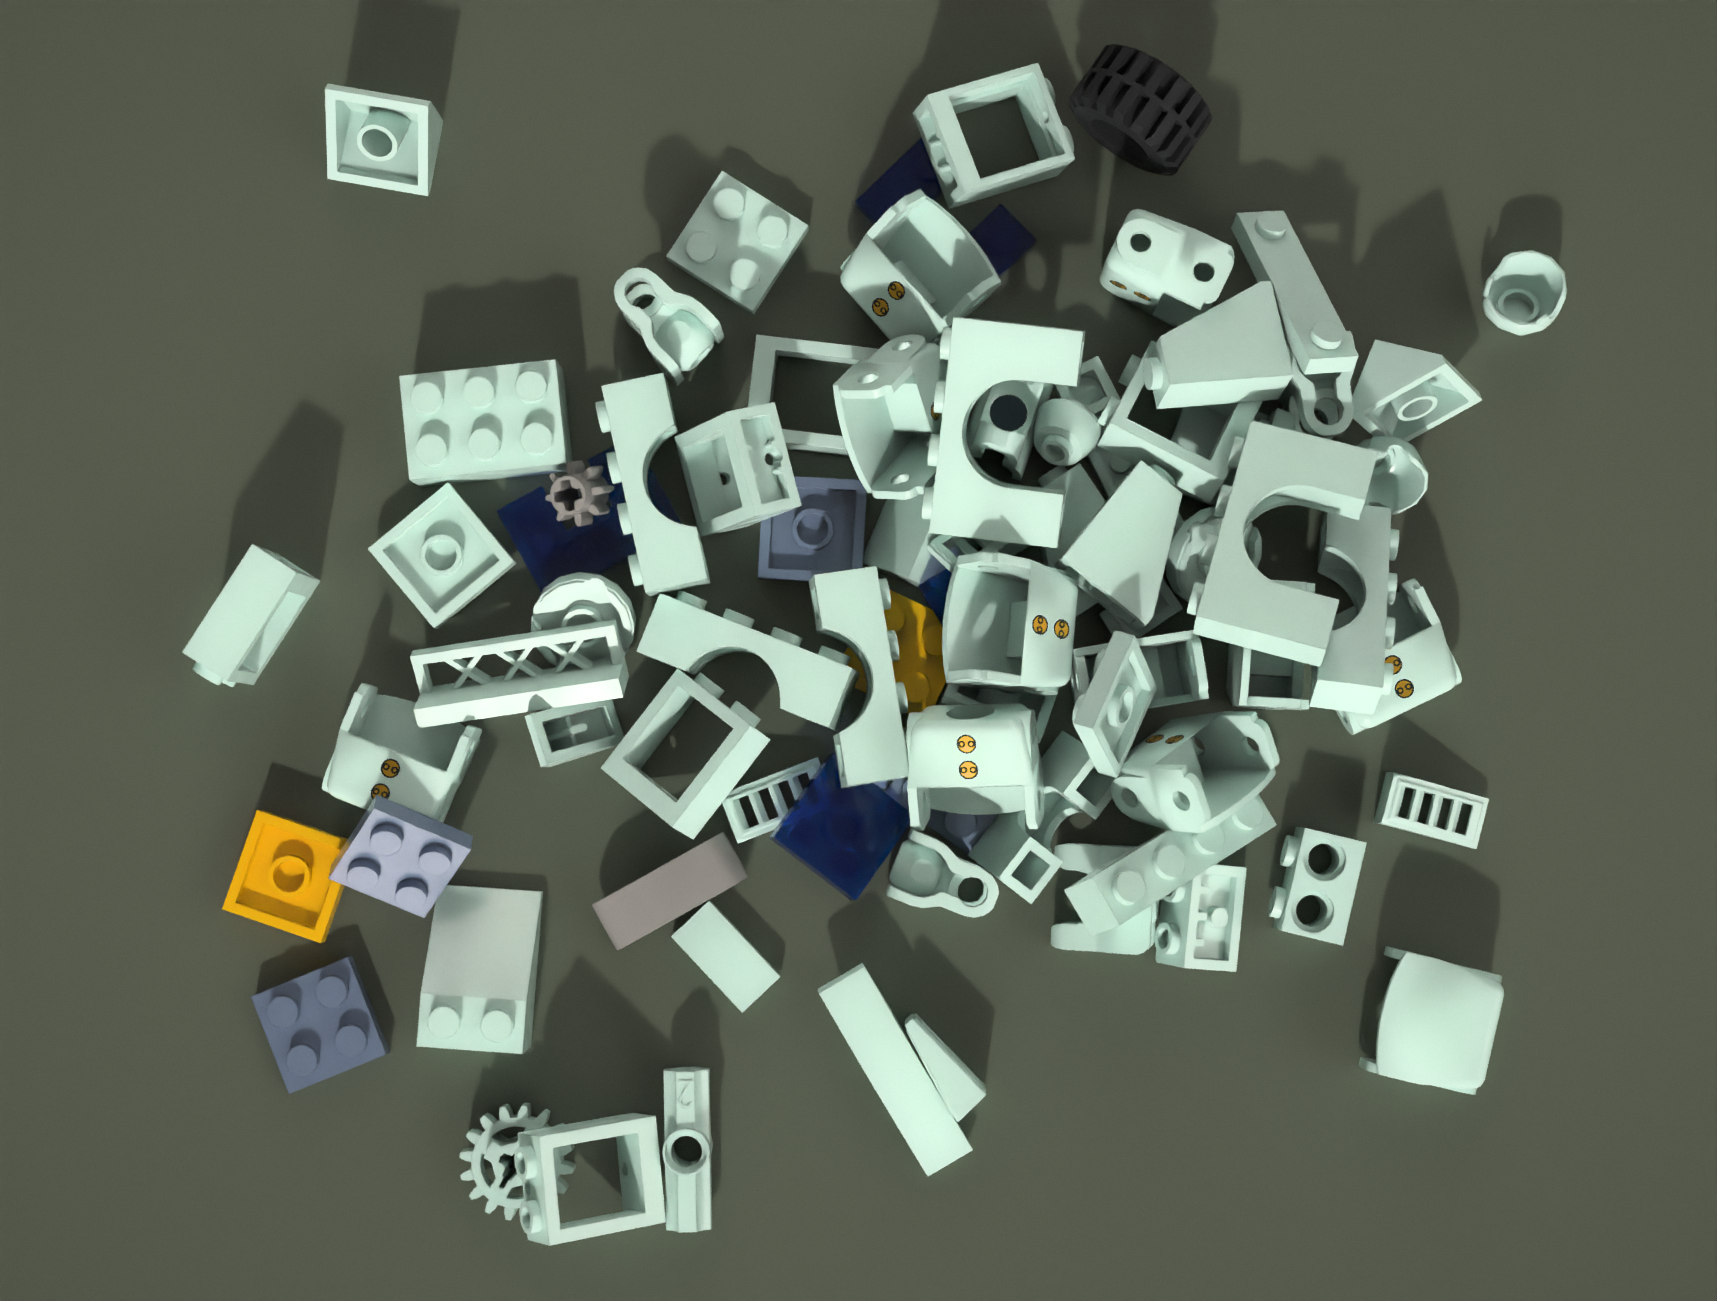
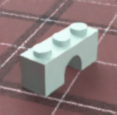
[968,731,1115,904]

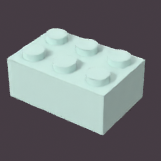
[399,359,572,487]

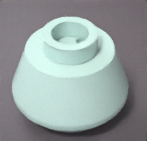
[1034,398,1102,466]

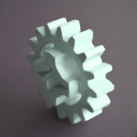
[459,1102,576,1220]

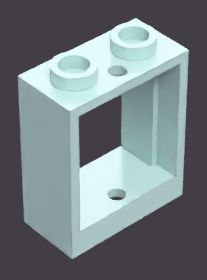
[912,63,1075,209]
[748,334,879,457]
[1097,340,1262,503]
[674,402,802,537]
[182,544,320,687]
[601,668,770,840]
[514,1113,666,1246]

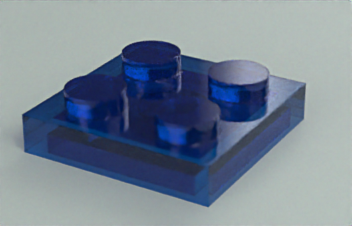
[769,753,910,901]

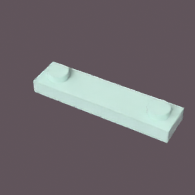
[1231,211,1359,375]

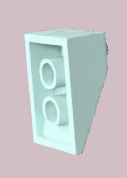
[416,885,543,1054]

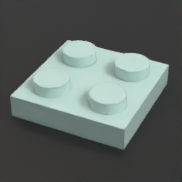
[666,171,809,315]
[368,482,517,629]
[1072,630,1157,778]

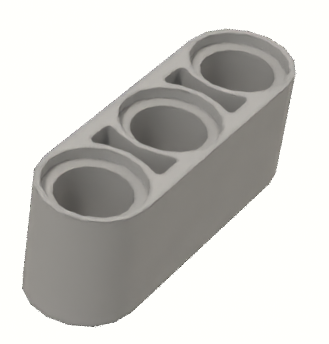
[592,831,749,951]

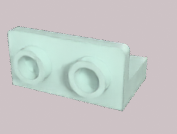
[1154,864,1247,972]

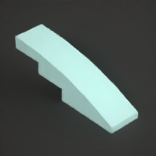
[817,963,973,1176]

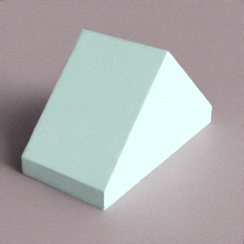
[525,699,624,767]

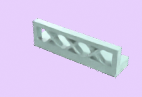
[410,619,629,728]

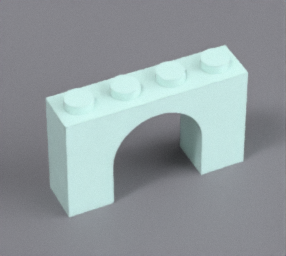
[922,317,1086,548]
[1187,420,1378,667]

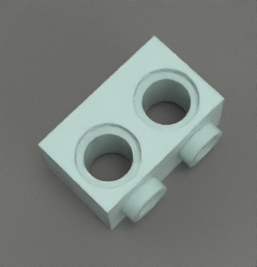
[1268,827,1367,946]

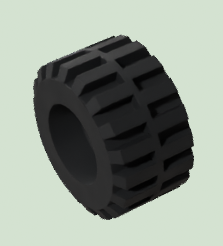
[1068,44,1212,176]

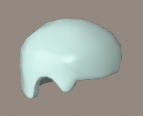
[1482,250,1567,336]
[1356,436,1429,515]

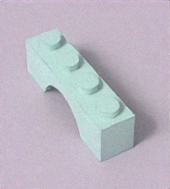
[595,373,710,596]
[1309,505,1399,715]
[809,566,909,788]
[637,590,860,731]
[1064,794,1277,936]

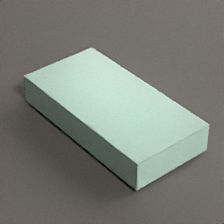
[671,900,781,1013]

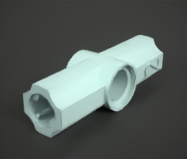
[662,1066,713,1233]

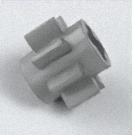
[545,460,614,527]

